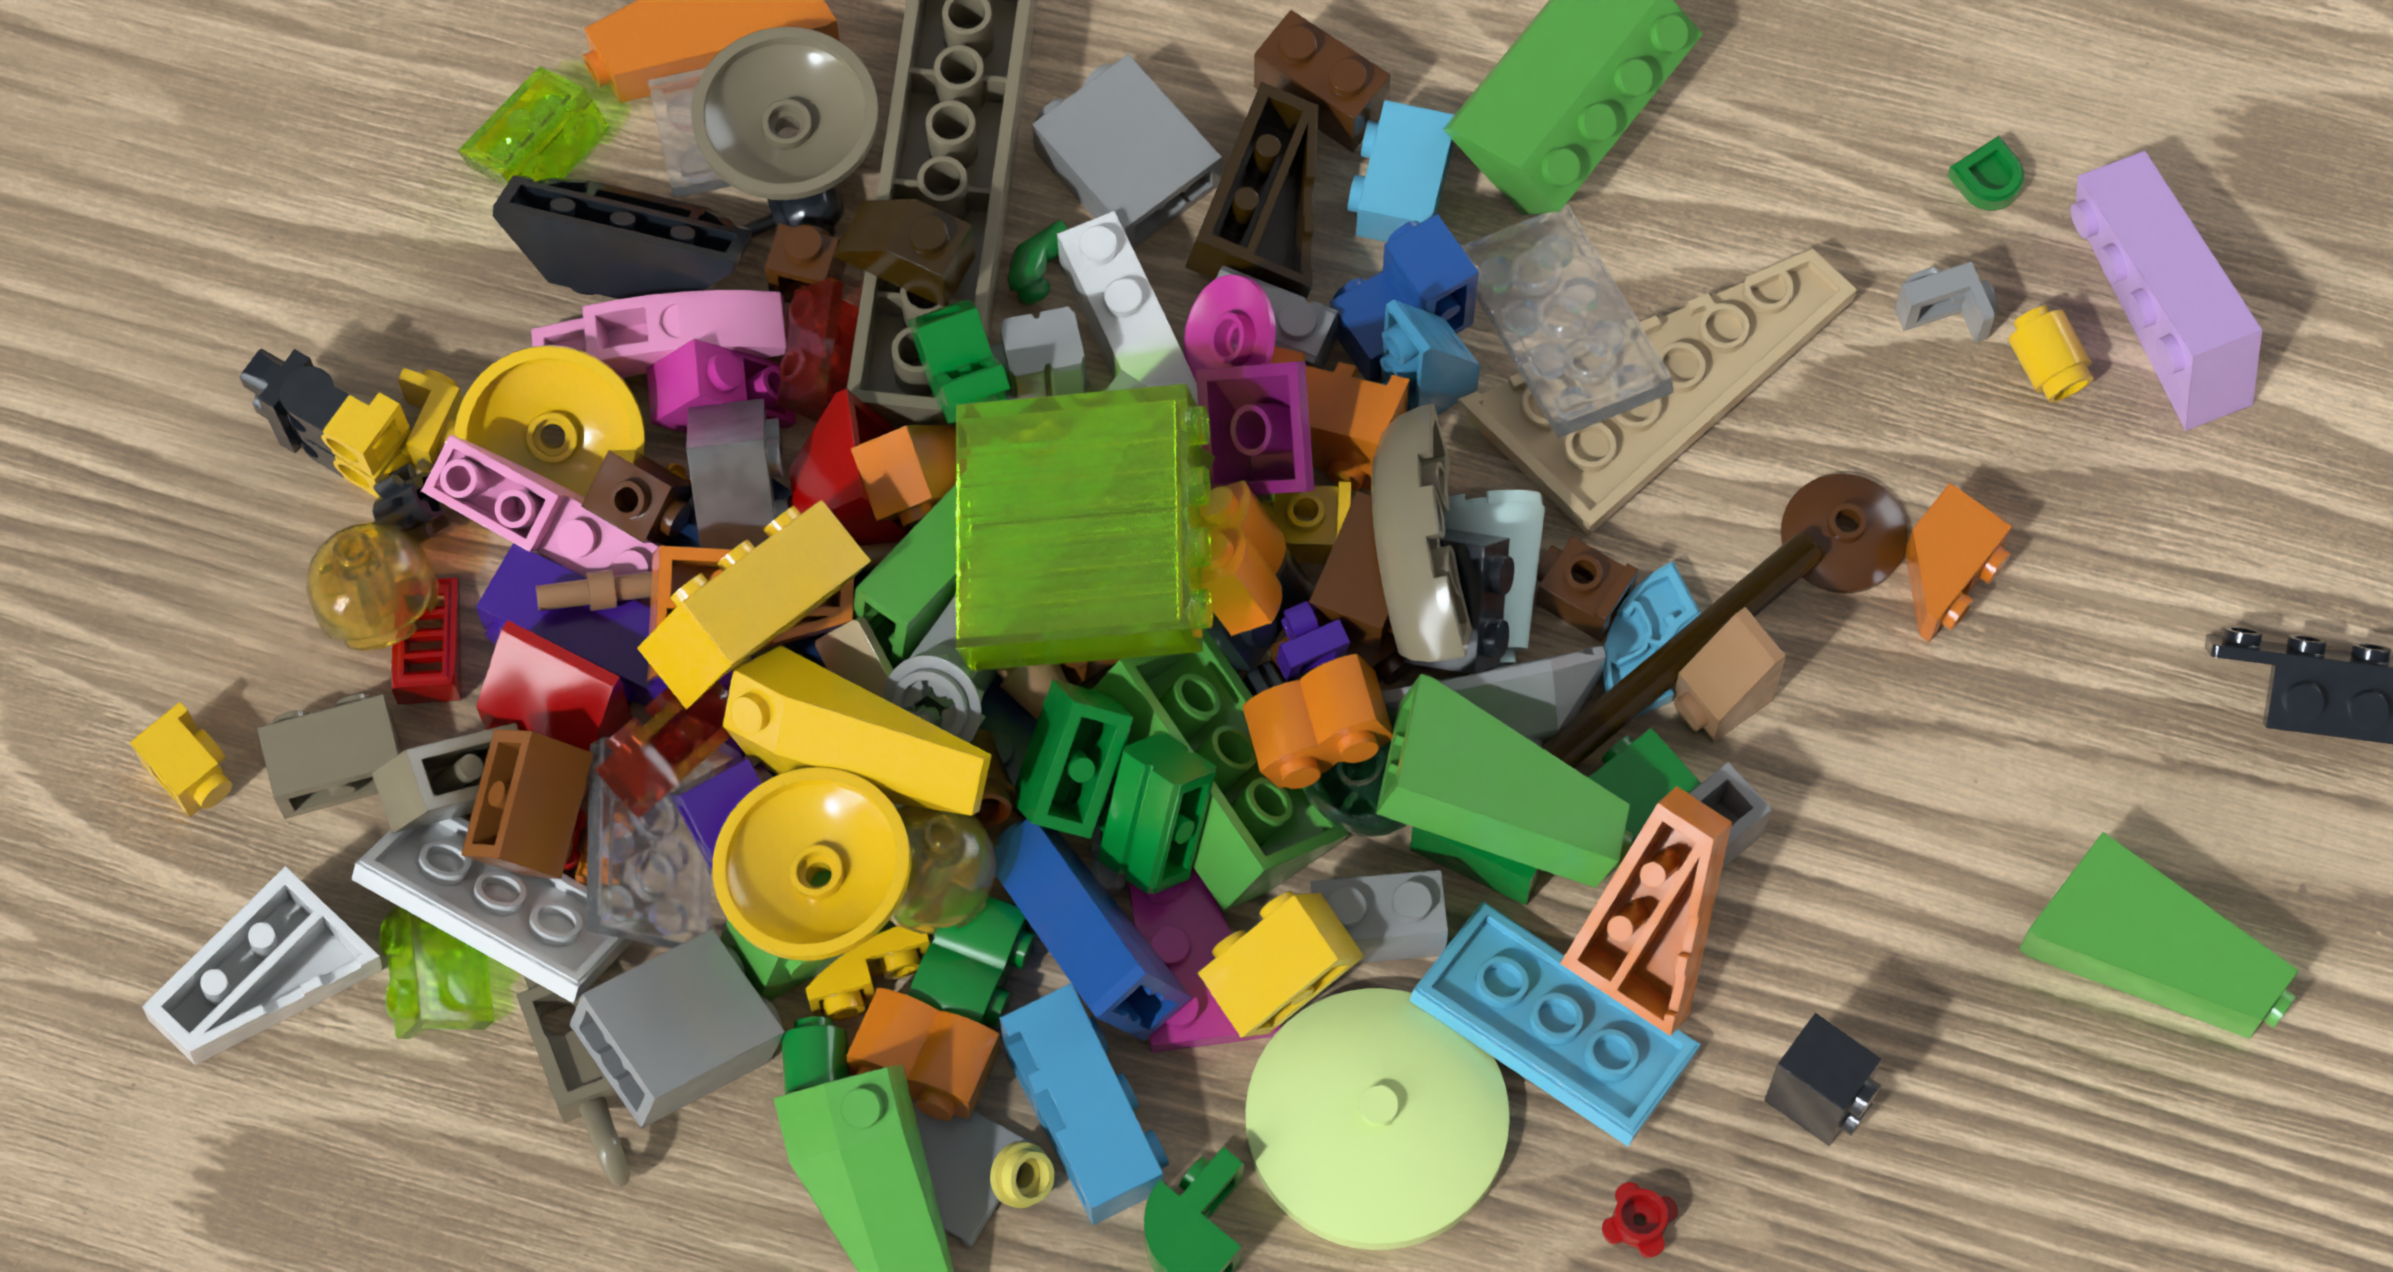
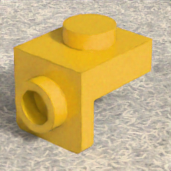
[398,368,463,472]

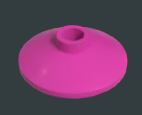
[1184,275,1276,381]

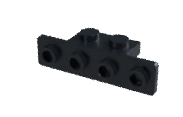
[2205,627,2393,744]

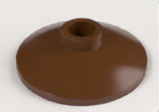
[1780,474,1908,593]

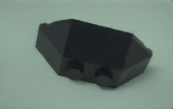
[493,175,752,299]

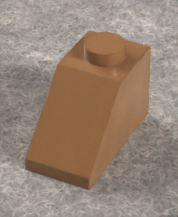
[1674,607,1786,743]

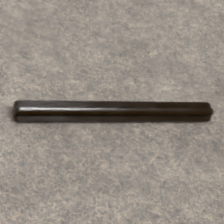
[1541,532,1822,768]

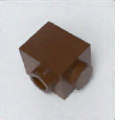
[581,450,693,543]

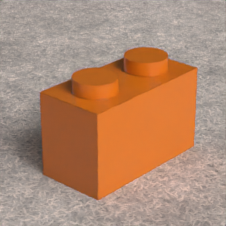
[851,425,970,528]

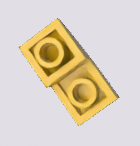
[805,917,930,1021]

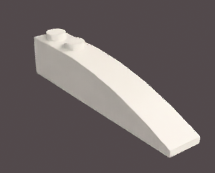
[1057,211,1205,547]

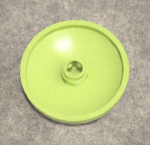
[1245,988,1510,1250]

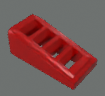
[391,577,462,705]

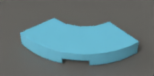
[1602,561,1701,720]

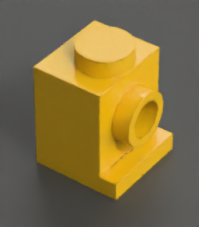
[1262,481,1351,564]
[129,701,233,817]

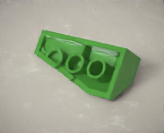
[774,1065,955,1272]

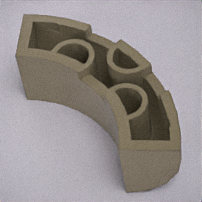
[1371,403,1472,662]

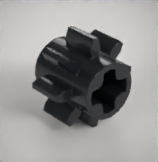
[372,463,450,547]

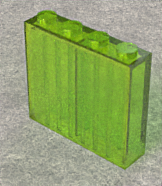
[956,384,1213,671]

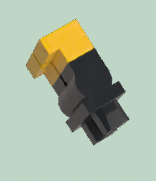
[240,348,412,498]

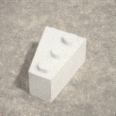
[142,866,382,1065]

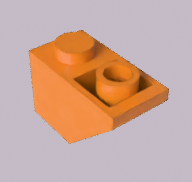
[1905,483,2012,643]

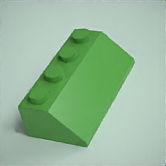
[1443,0,1703,215]
[1092,628,1349,911]

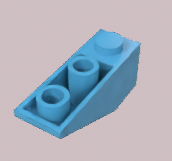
[1379,300,1480,416]

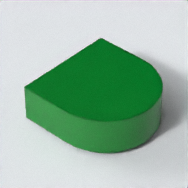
[1947,135,2024,211]

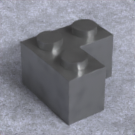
[686,398,788,550]

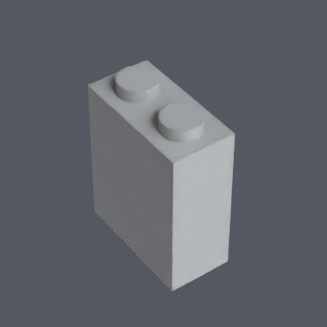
[1032,54,1222,249]
[569,929,785,1129]

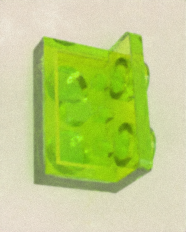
[379,905,494,1039]

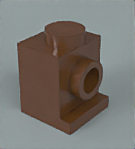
[764,224,847,313]
[1536,536,1638,642]

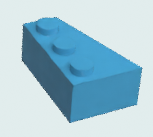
[1000,983,1169,1225]

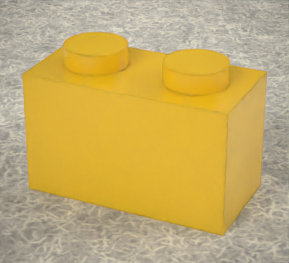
[1198,891,1365,1038]

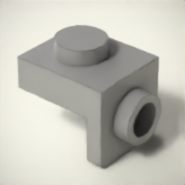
[1894,261,1998,343]

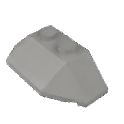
[1381,645,1606,751]

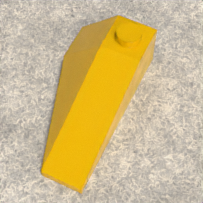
[723,646,991,816]

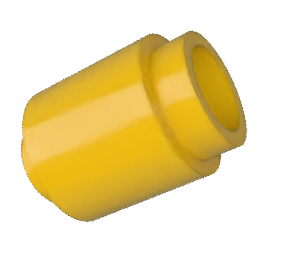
[2008,305,2094,403]

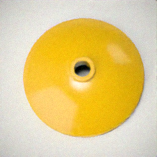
[454,345,646,498]
[712,767,911,961]

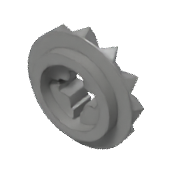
[883,652,986,743]

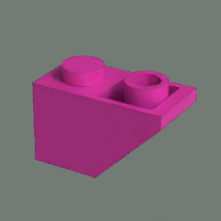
[646,339,796,434]

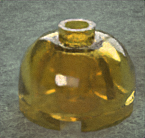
[306,521,439,651]
[890,805,996,934]

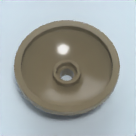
[691,27,879,200]

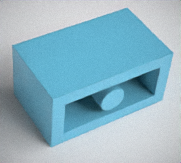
[1347,100,1454,242]

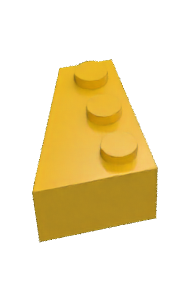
[637,500,871,709]

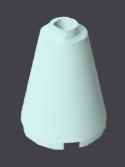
[1443,490,1545,668]

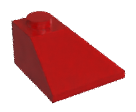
[788,388,916,546]

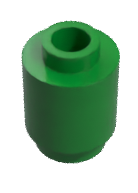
[781,1016,850,1095]

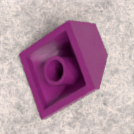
[1196,361,1314,494]

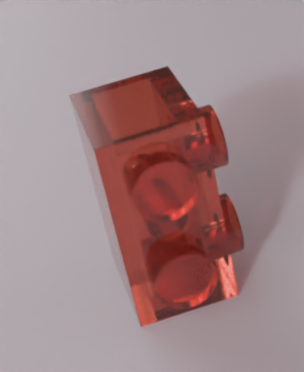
[594,681,731,819]

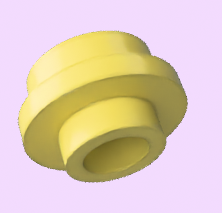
[990,1141,1055,1208]

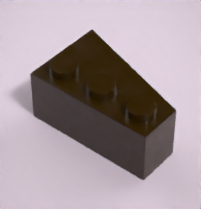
[1185,82,1318,302]

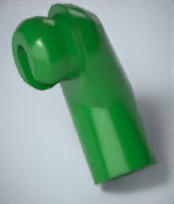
[1007,220,1068,305]

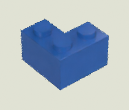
[1330,214,1479,382]

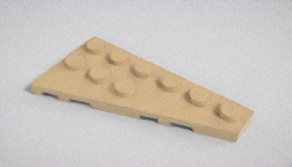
[1457,248,1857,536]

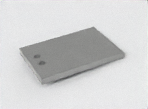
[911,1097,1034,1248]

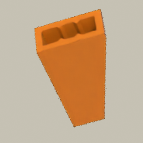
[582,0,840,103]

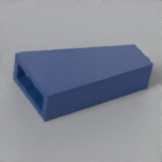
[984,819,1192,1041]

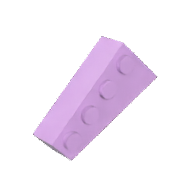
[2070,151,2262,431]

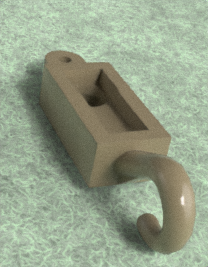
[516,976,630,1187]

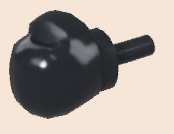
[742,186,844,238]

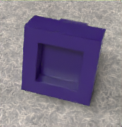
[1276,601,1350,683]

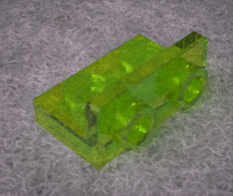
[458,66,610,187]

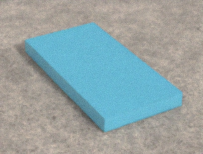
[1409,901,1701,1147]

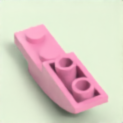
[531,290,790,378]
[421,435,664,607]

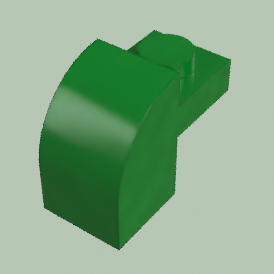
[908,299,1011,424]
[1144,1147,1244,1272]

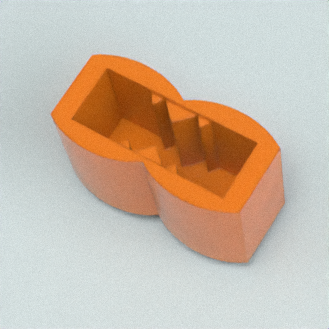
[1188,480,1286,636]
[1242,654,1393,789]
[846,988,1000,1121]

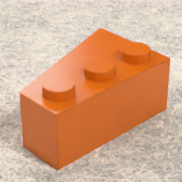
[1270,346,1410,491]

